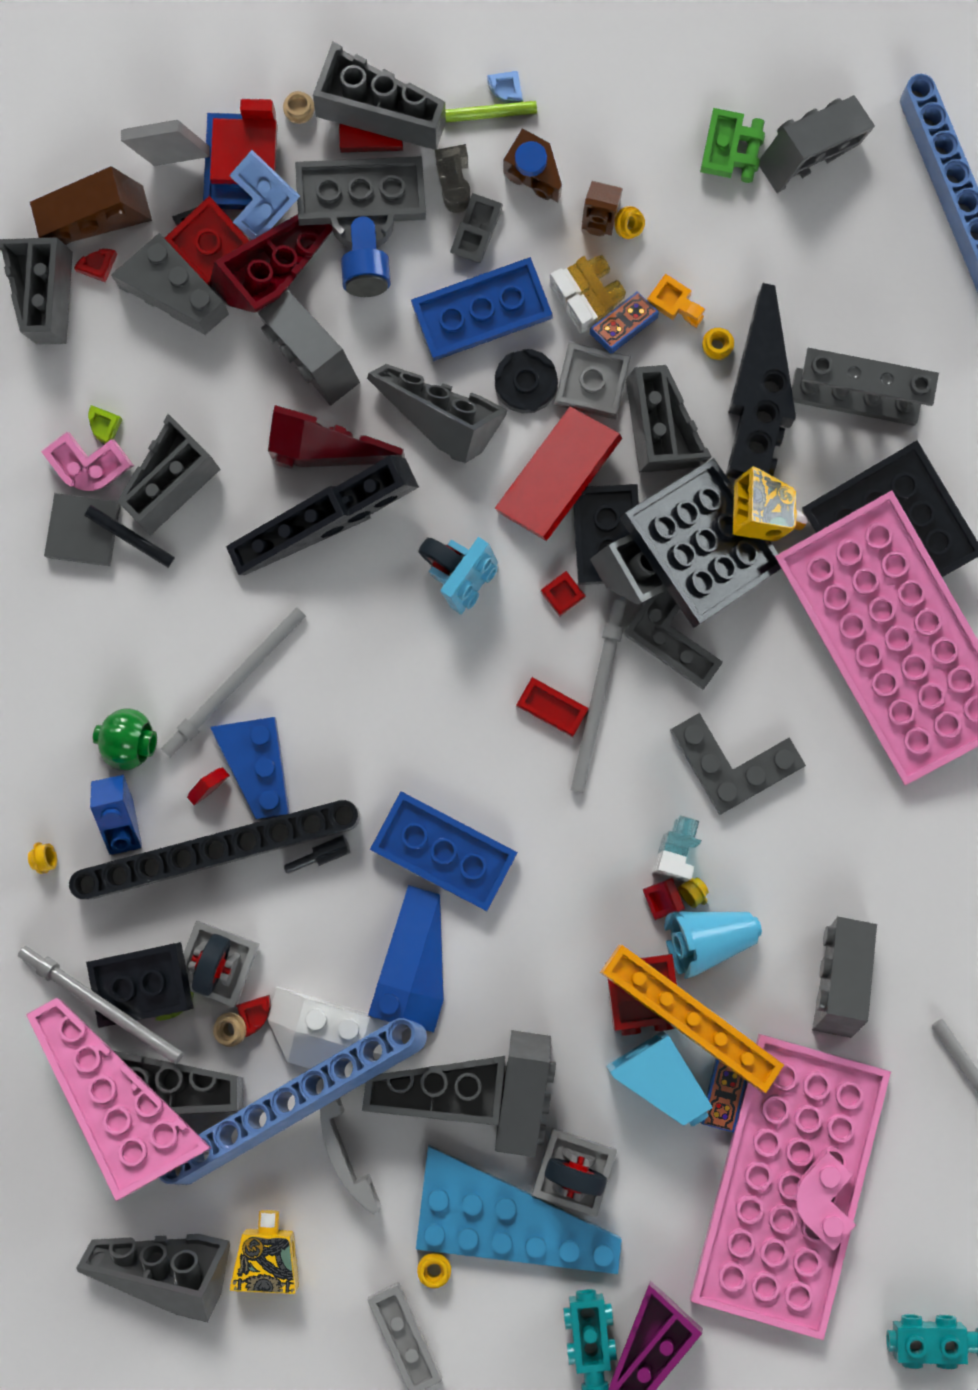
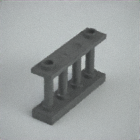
[792,347,939,426]

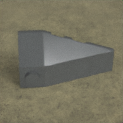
[367,364,507,463]
[590,534,667,605]
[76,1234,230,1323]

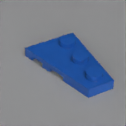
[210,717,290,820]

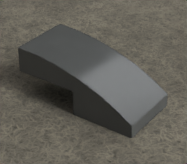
[450,193,503,263]

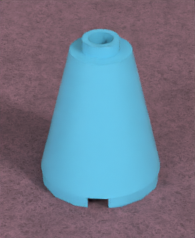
[664,912,762,979]

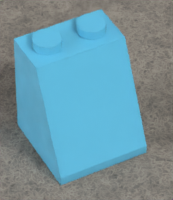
[606,1031,713,1126]

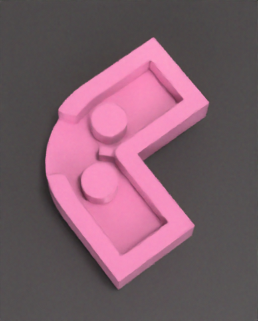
[41,432,134,491]
[796,1150,856,1251]

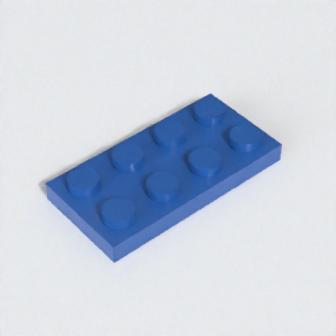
[411,257,553,362]
[370,791,518,911]

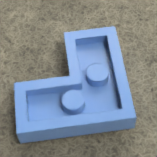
[229,150,300,240]

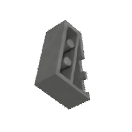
[759,95,875,193]
[0,238,73,344]
[258,290,360,406]
[626,365,712,473]
[117,414,221,536]
[812,916,877,1038]
[495,1030,556,1157]

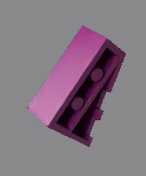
[608,1281,703,1390]

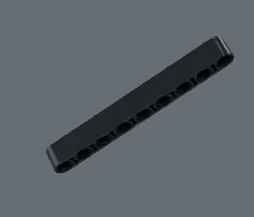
[69,800,360,899]

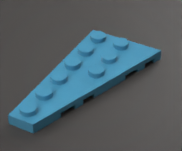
[416,1144,622,1274]

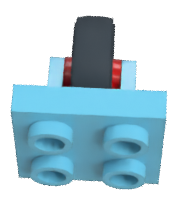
[418,537,498,615]

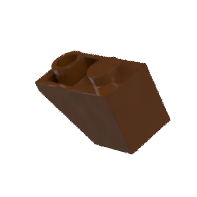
[503,128,562,203]
[581,181,623,236]

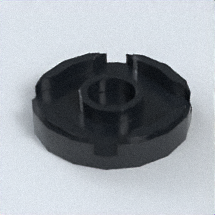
[495,349,558,413]

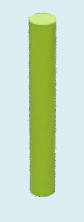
[446,101,537,123]

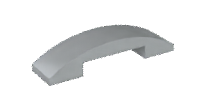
[320,1084,382,1214]

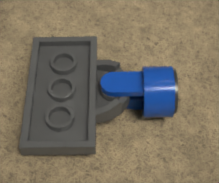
[295,156,426,297]

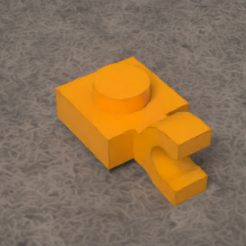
[647,274,705,328]

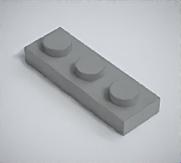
[367,1282,442,1390]

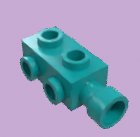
[563,1289,617,1390]
[886,1314,978,1369]

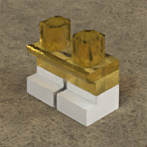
[549,255,626,334]

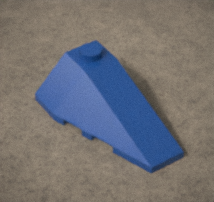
[368,885,444,1032]

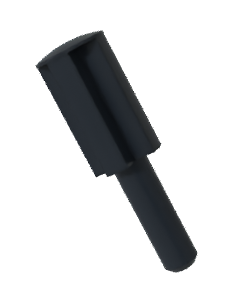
[284,835,351,874]

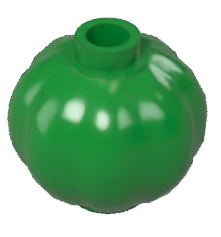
[93,708,157,771]

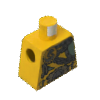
[733,466,808,541]
[230,1210,299,1294]

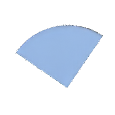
[487,71,523,103]

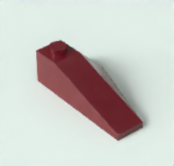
[210,214,333,313]
[268,405,405,469]

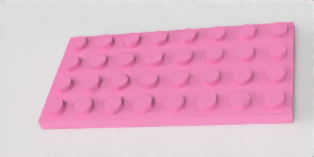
[775,491,978,785]
[690,1034,891,1340]

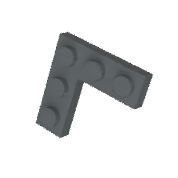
[623,589,723,690]
[670,713,806,815]

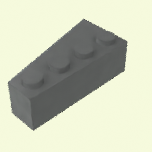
[313,41,446,150]
[114,1051,243,1115]

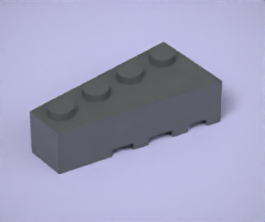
[362,1056,505,1126]

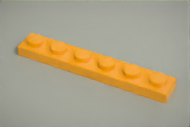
[600,945,784,1093]

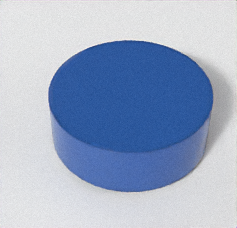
[515,141,547,177]

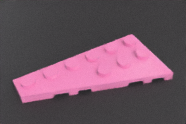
[26,998,211,1201]

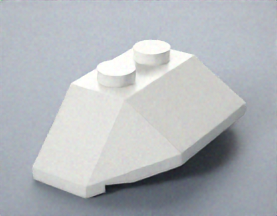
[267,987,390,1078]

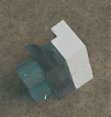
[652,816,702,883]

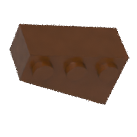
[30,166,152,245]

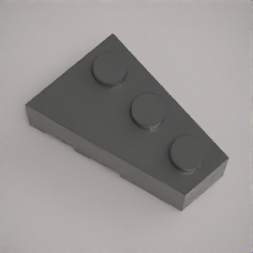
[111,233,229,335]

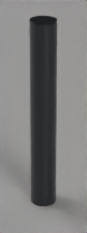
[84,505,175,568]

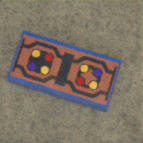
[590,291,659,354]
[700,1058,746,1133]

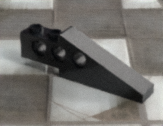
[725,283,796,479]
[226,455,419,575]

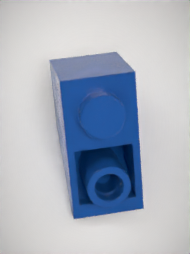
[90,774,142,855]

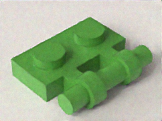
[700,108,765,183]

